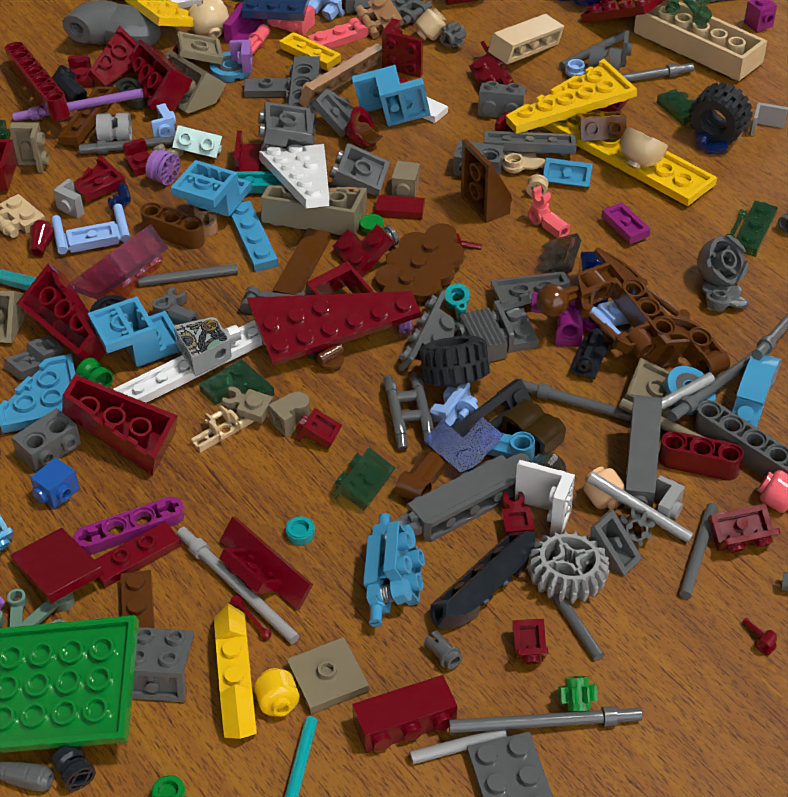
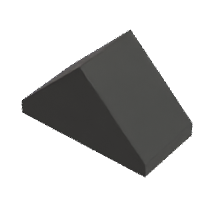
[589,510,642,576]

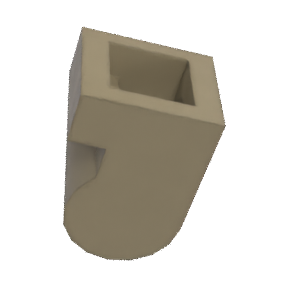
[268,392,310,437]

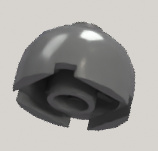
[697,235,749,286]

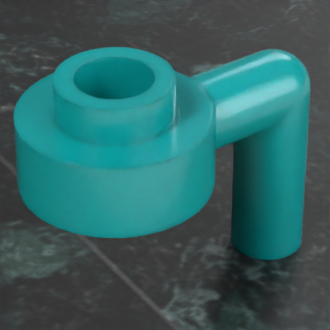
[444,284,470,323]

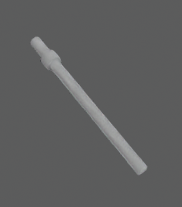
[177,527,300,644]

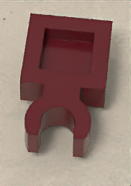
[501,492,535,536]

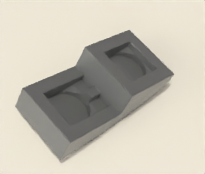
[4,336,64,380]

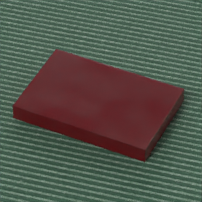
[9,528,104,604]

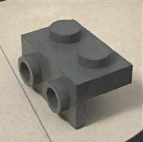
[478,81,526,118]

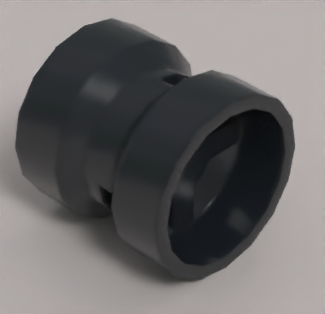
[51,745,96,791]

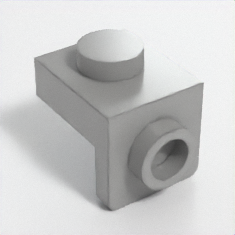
[53,179,85,218]
[655,475,685,519]

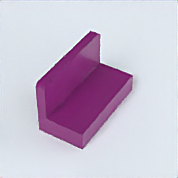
[223,3,264,43]

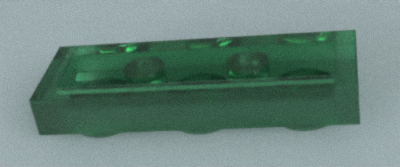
[736,201,778,257]

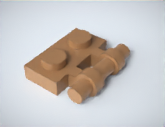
[355,0,405,39]

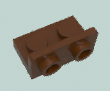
[576,111,627,141]

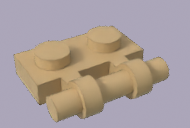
[0,194,46,238]

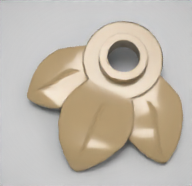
[502,151,546,174]

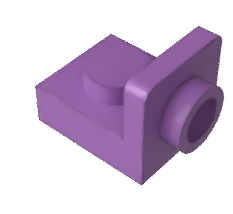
[229,40,253,73]

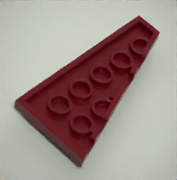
[247,291,421,366]

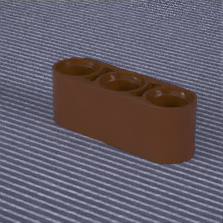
[140,202,205,249]

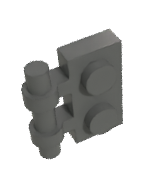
[391,0,433,26]

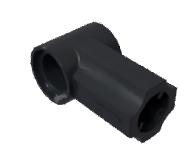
[51,65,87,102]

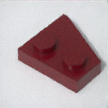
[74,156,126,203]

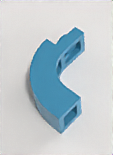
[732,354,782,428]

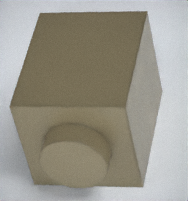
[392,161,420,197]

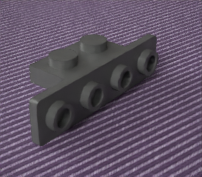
[398,290,460,372]

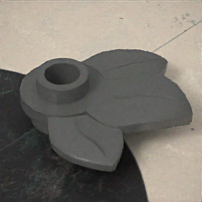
[702,282,750,311]

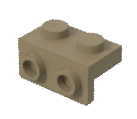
[10,122,49,173]

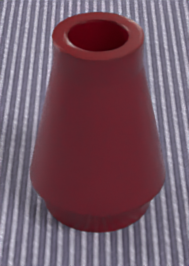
[29,220,54,257]

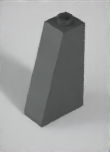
[623,395,662,509]

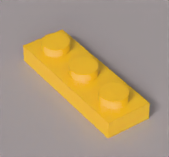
[279,32,341,71]

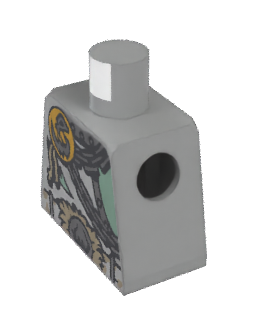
[174,317,241,376]

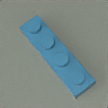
[230,200,278,272]

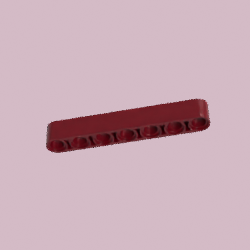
[4,42,70,121]

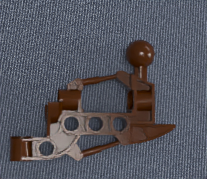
[536,248,730,376]

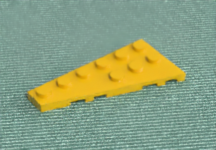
[506,59,637,134]

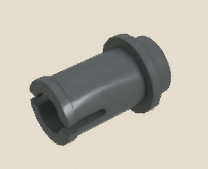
[424,631,463,669]

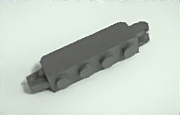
[395,453,530,542]

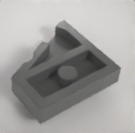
[311,89,354,138]

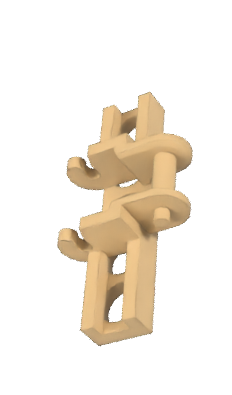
[191,405,255,453]

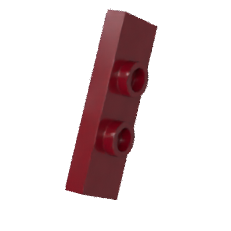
[95,521,181,588]

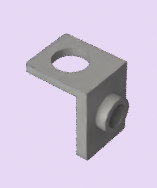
[750,102,788,136]

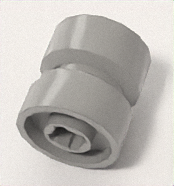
[96,113,132,142]

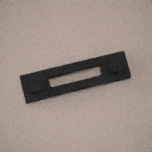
[438,379,532,459]

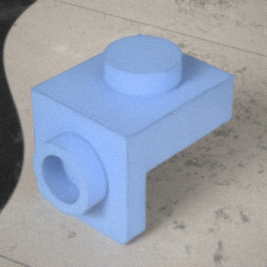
[151,103,176,138]

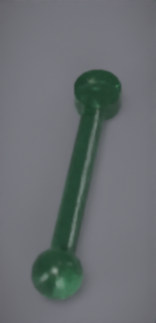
[726,209,747,238]

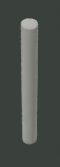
[587,471,693,543]

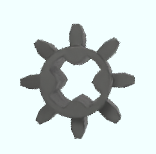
[440,21,466,50]
[620,508,655,546]

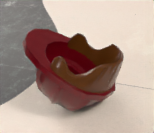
[345,106,383,147]

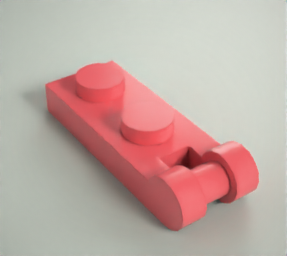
[307,17,369,49]

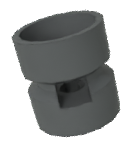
[588,45,622,72]

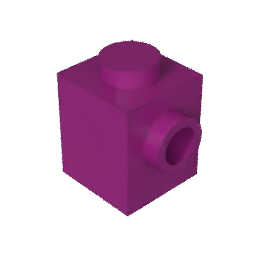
[744,0,777,32]

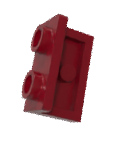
[707,503,781,553]

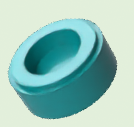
[286,516,315,546]

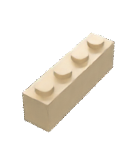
[488,14,564,64]

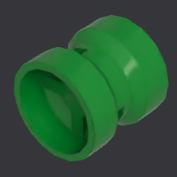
[76,358,114,388]

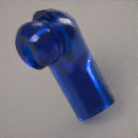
[695,133,728,154]
[108,183,131,209]

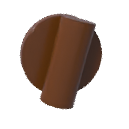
[316,344,344,370]

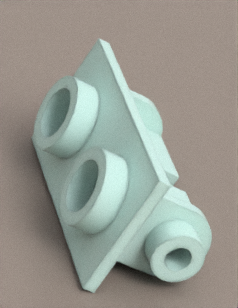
[172,125,222,159]

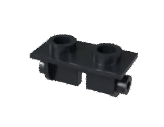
[569,328,609,380]

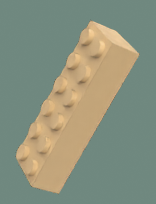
[634,0,767,81]

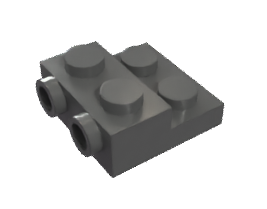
[258,102,312,146]
[329,143,390,196]

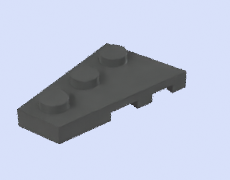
[491,272,570,311]

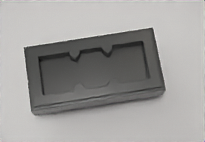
[244,77,288,98]

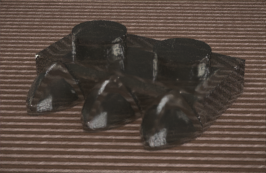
[535,233,581,274]

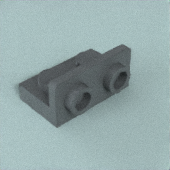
[491,300,539,353]

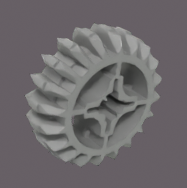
[528,529,609,604]

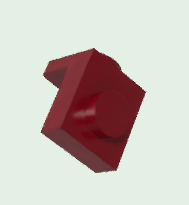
[512,619,549,664]

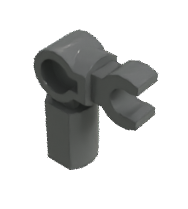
[152,287,199,325]

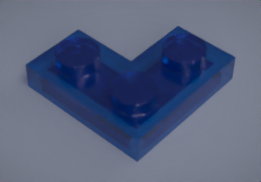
[424,416,503,473]

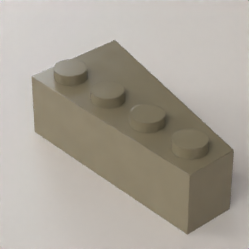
[261,185,367,236]

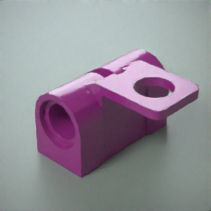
[532,292,583,347]

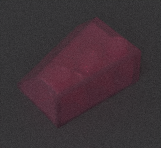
[70,224,168,300]

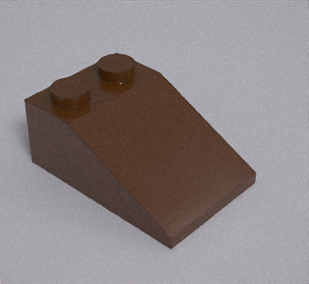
[461,139,512,223]

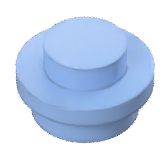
[565,59,587,77]

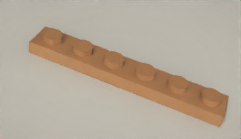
[298,43,382,107]

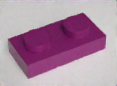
[602,202,650,244]

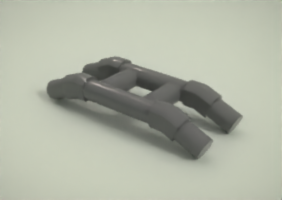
[383,372,436,450]

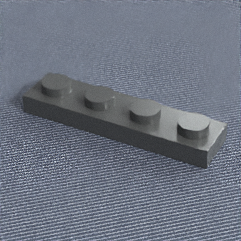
[483,131,577,155]

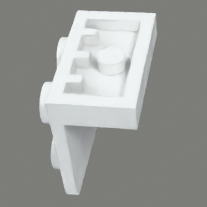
[515,460,575,535]

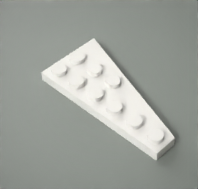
[259,144,329,209]

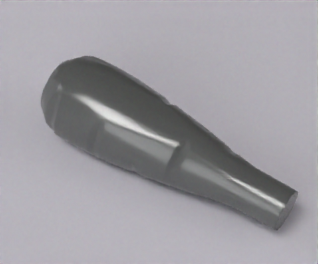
[0,762,54,792]

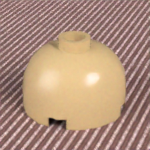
[188,0,229,38]
[620,126,668,169]

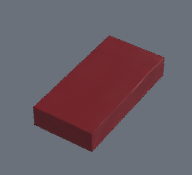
[375,195,425,219]

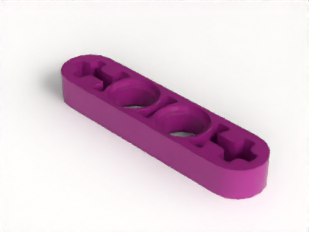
[74,497,185,555]

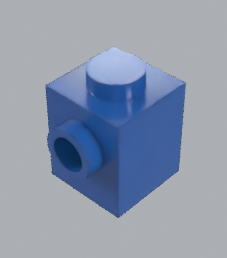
[30,457,80,510]

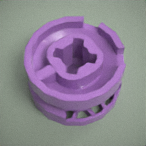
[146,148,180,185]

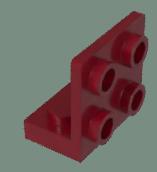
[382,18,423,78]

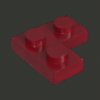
[332,224,395,278]

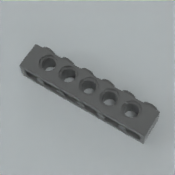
[285,56,321,148]

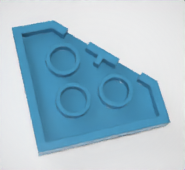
[0,354,76,433]

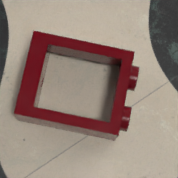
[305,261,374,295]

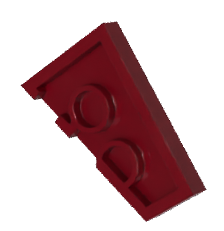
[88,25,137,87]

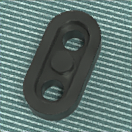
[116,78,149,109]

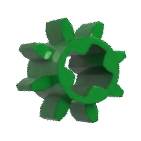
[558,676,598,711]

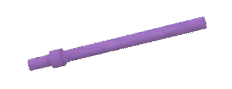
[13,88,143,122]

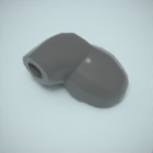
[63,0,162,46]

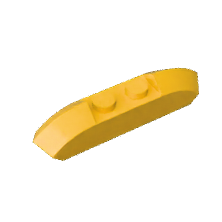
[214,603,257,739]

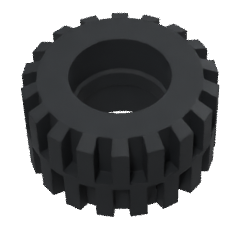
[688,82,753,146]
[419,336,490,386]

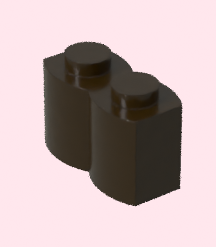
[501,399,566,458]

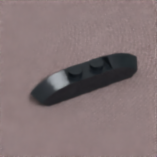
[430,531,537,629]

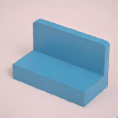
[543,158,593,188]

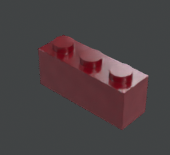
[352,675,457,753]

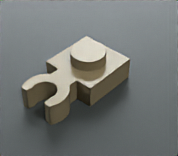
[222,387,274,423]

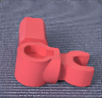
[528,186,570,239]

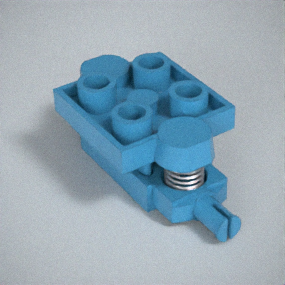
[363,513,425,627]

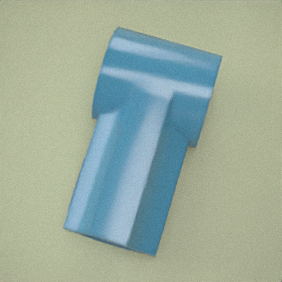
[478,429,535,463]

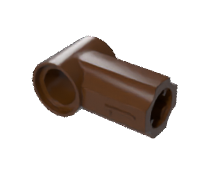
[395,451,445,501]

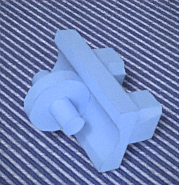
[308,0,346,21]
[430,383,479,430]

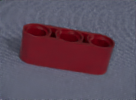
[658,431,744,480]

